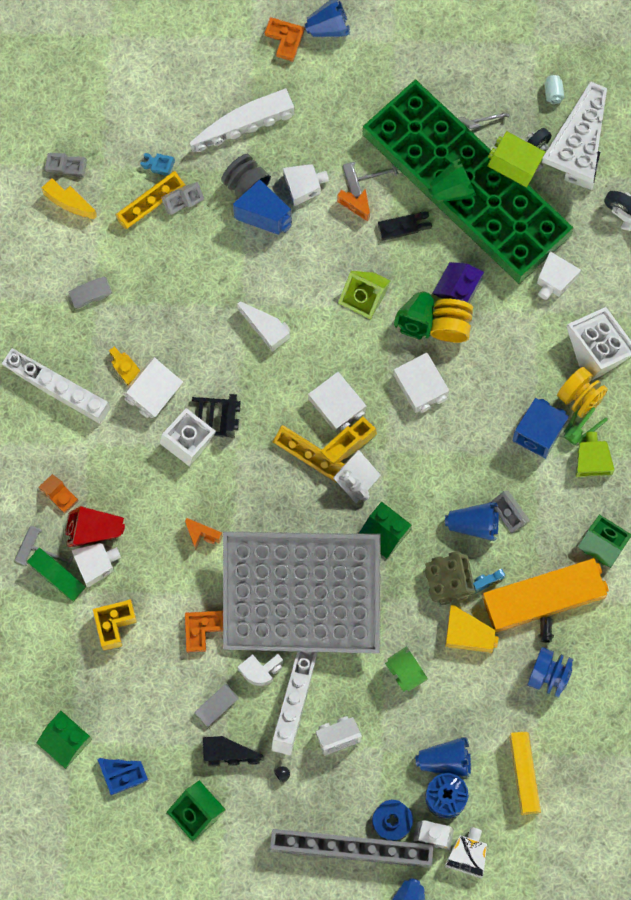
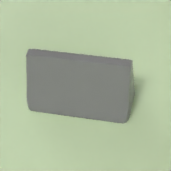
[491,490,530,534]

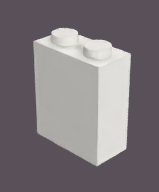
[393,353,449,413]
[122,357,183,418]
[308,372,367,434]

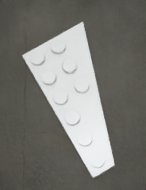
[542,81,607,184]

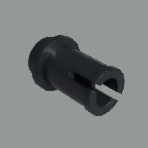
[538,617,554,643]

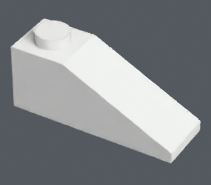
[237,301,291,351]

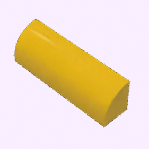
[509,732,541,815]

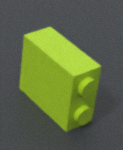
[488,131,545,187]

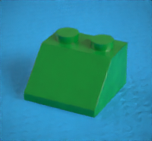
[358,501,412,559]
[578,514,631,568]
[37,710,92,769]
[167,780,226,842]

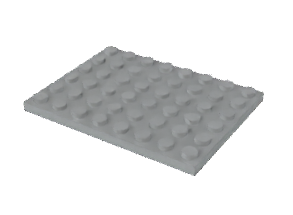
[223,531,380,653]

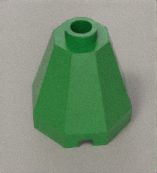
[428,159,476,202]
[394,291,434,340]

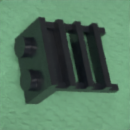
[192,394,241,438]

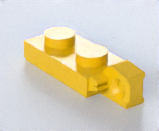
[109,346,141,386]

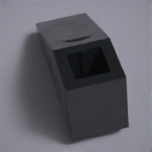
[203,736,264,767]

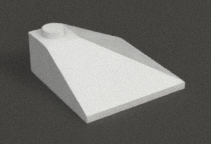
[566,307,631,381]

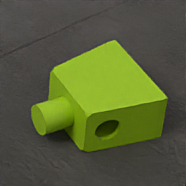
[576,432,614,477]

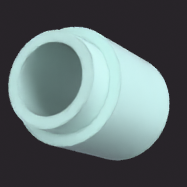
[544,75,565,104]

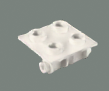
[333,450,381,503]

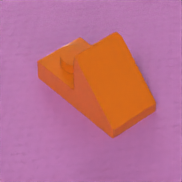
[337,189,370,222]
[38,474,79,514]
[185,518,223,550]

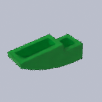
[27,547,86,602]

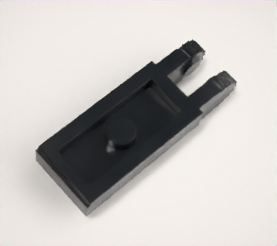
[378,211,432,241]

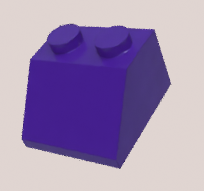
[432,262,484,304]

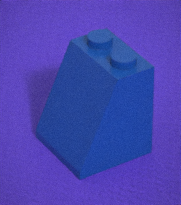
[233,180,292,235]
[512,398,569,459]

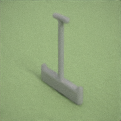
[458,112,510,129]
[343,162,398,198]
[15,526,73,568]

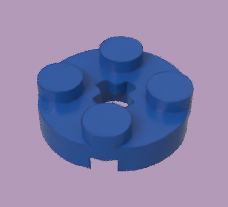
[373,800,413,841]

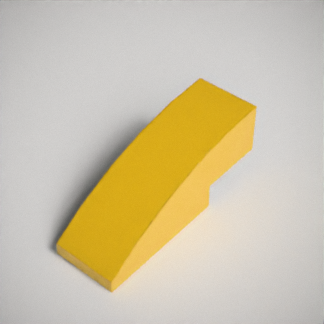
[41,178,97,219]
[320,416,377,465]

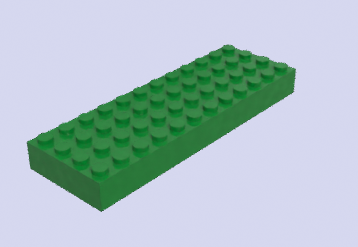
[362,79,574,284]

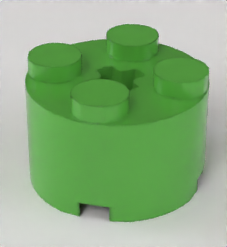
[385,646,428,692]

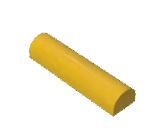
[115,171,186,229]
[273,425,345,483]

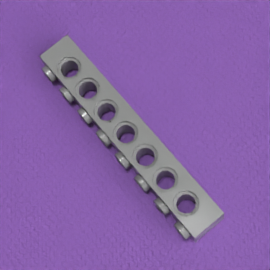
[270,829,434,868]

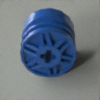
[527,647,573,698]
[425,773,469,819]

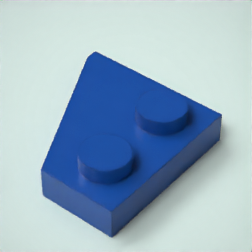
[97,758,149,796]

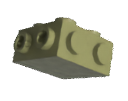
[425,551,475,605]

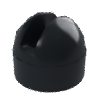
[273,766,290,784]

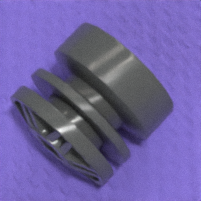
[221,153,271,199]

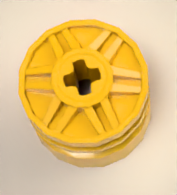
[430,299,473,343]
[557,367,608,418]

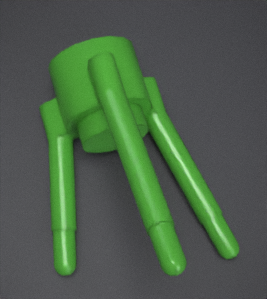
[564,407,608,445]

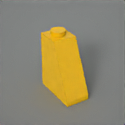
[445,605,498,653]

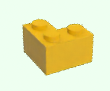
[93,599,137,651]

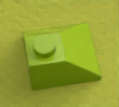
[338,271,391,320]

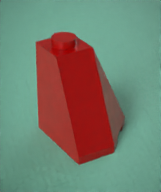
[65,506,125,547]

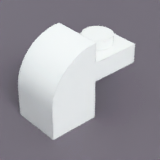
[238,654,283,686]

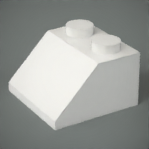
[160,408,216,467]
[316,716,362,756]

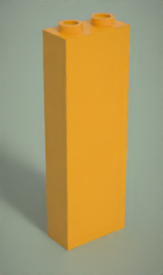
[482,558,609,633]

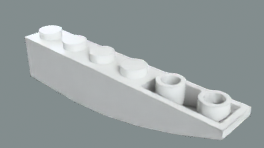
[190,88,295,153]
[2,348,111,424]
[272,651,318,755]

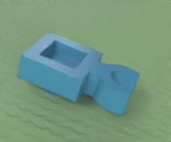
[140,153,175,176]
[473,569,505,594]

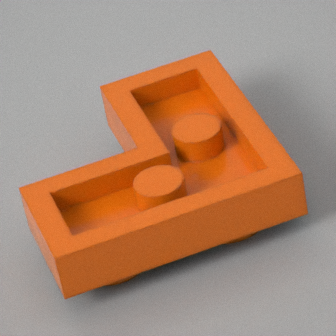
[265,17,305,62]
[185,611,223,653]

